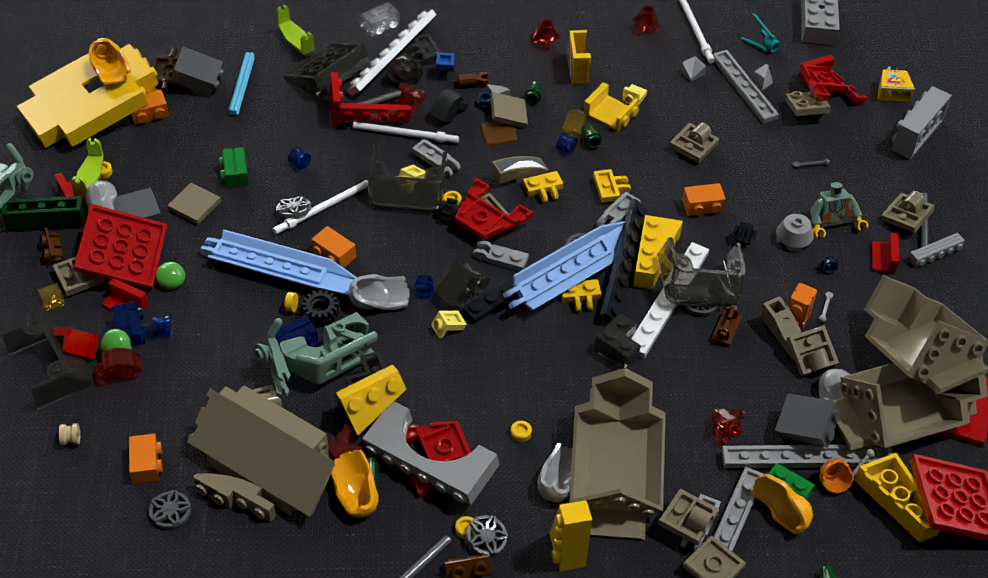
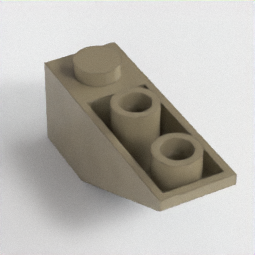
[761,296,802,360]

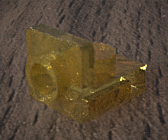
[563,109,586,136]
[38,283,65,311]

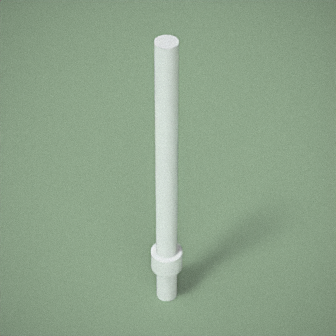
[679,0,715,64]
[353,122,459,143]
[272,180,370,235]

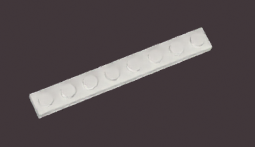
[346,10,436,96]
[626,242,709,359]

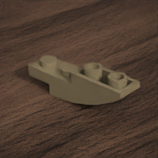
[193,473,276,522]

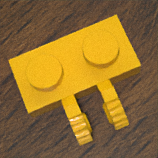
[593,169,631,203]
[522,171,563,202]
[561,279,601,311]

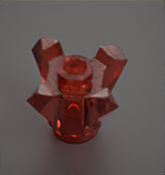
[632,5,660,34]
[530,19,561,50]
[394,83,425,117]
[711,408,745,445]

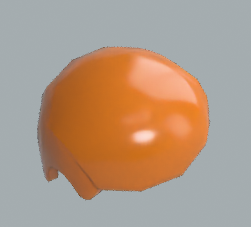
[819,458,854,494]

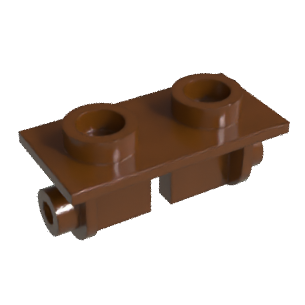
[39,227,64,268]
[711,305,742,345]
[444,553,491,578]

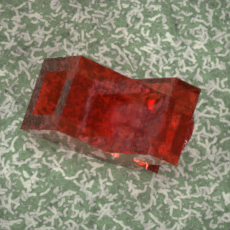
[94,348,143,386]
[329,424,363,461]

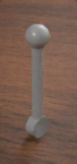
[819,292,833,323]
[852,449,875,476]

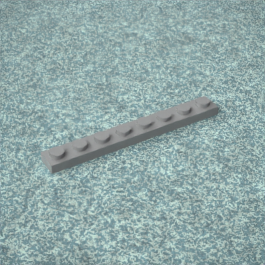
[722,444,892,468]

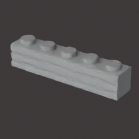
[908,233,965,268]

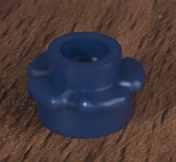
[477,92,491,108]
[820,256,839,274]

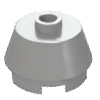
[776,214,814,252]

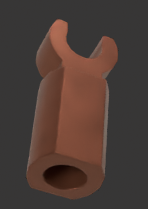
[458,72,489,88]

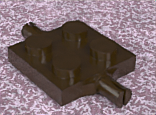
[152,48,181,93]

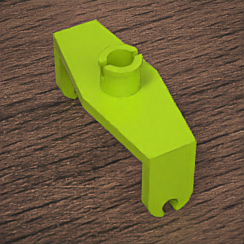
[276,5,314,55]
[71,138,104,197]

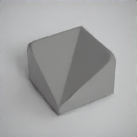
[680,56,706,81]
[753,64,772,91]
[486,84,510,96]

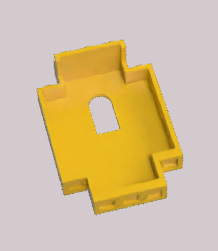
[17,44,159,148]

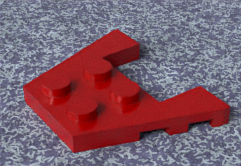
[800,64,868,104]
[454,178,534,240]
[406,421,471,498]

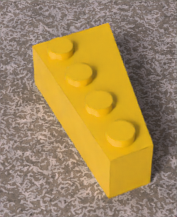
[633,215,683,289]
[854,453,940,542]
[549,500,592,571]

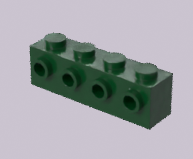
[2,196,85,230]

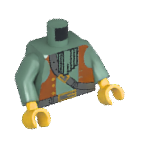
[810,182,868,238]

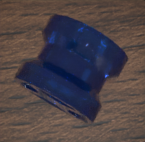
[556,132,578,154]
[288,146,311,169]
[415,274,434,299]
[152,315,171,337]

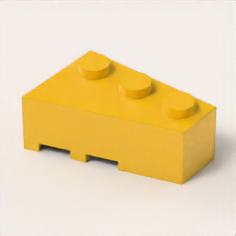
[336,365,406,435]

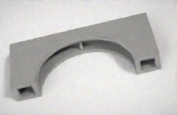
[362,401,500,505]

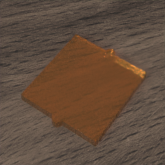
[481,122,518,146]

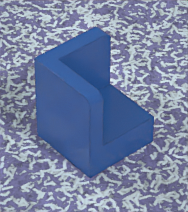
[436,53,455,79]

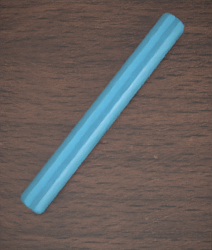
[229,52,255,116]

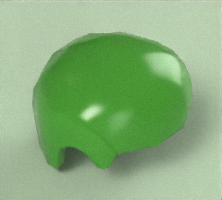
[155,261,186,290]
[101,329,132,360]

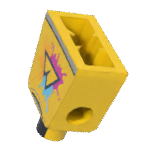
[878,66,915,102]

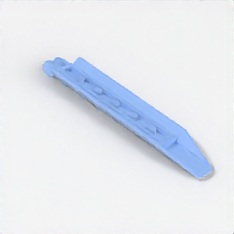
[503,221,625,310]
[200,230,357,296]

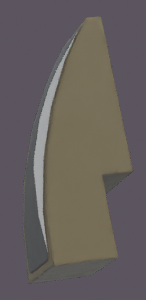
[492,156,549,184]

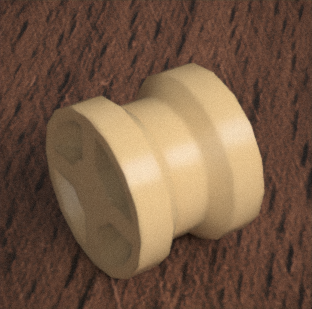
[59,423,80,446]

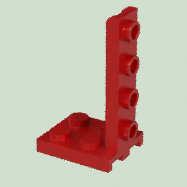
[328,72,411,128]

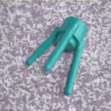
[741,13,780,53]

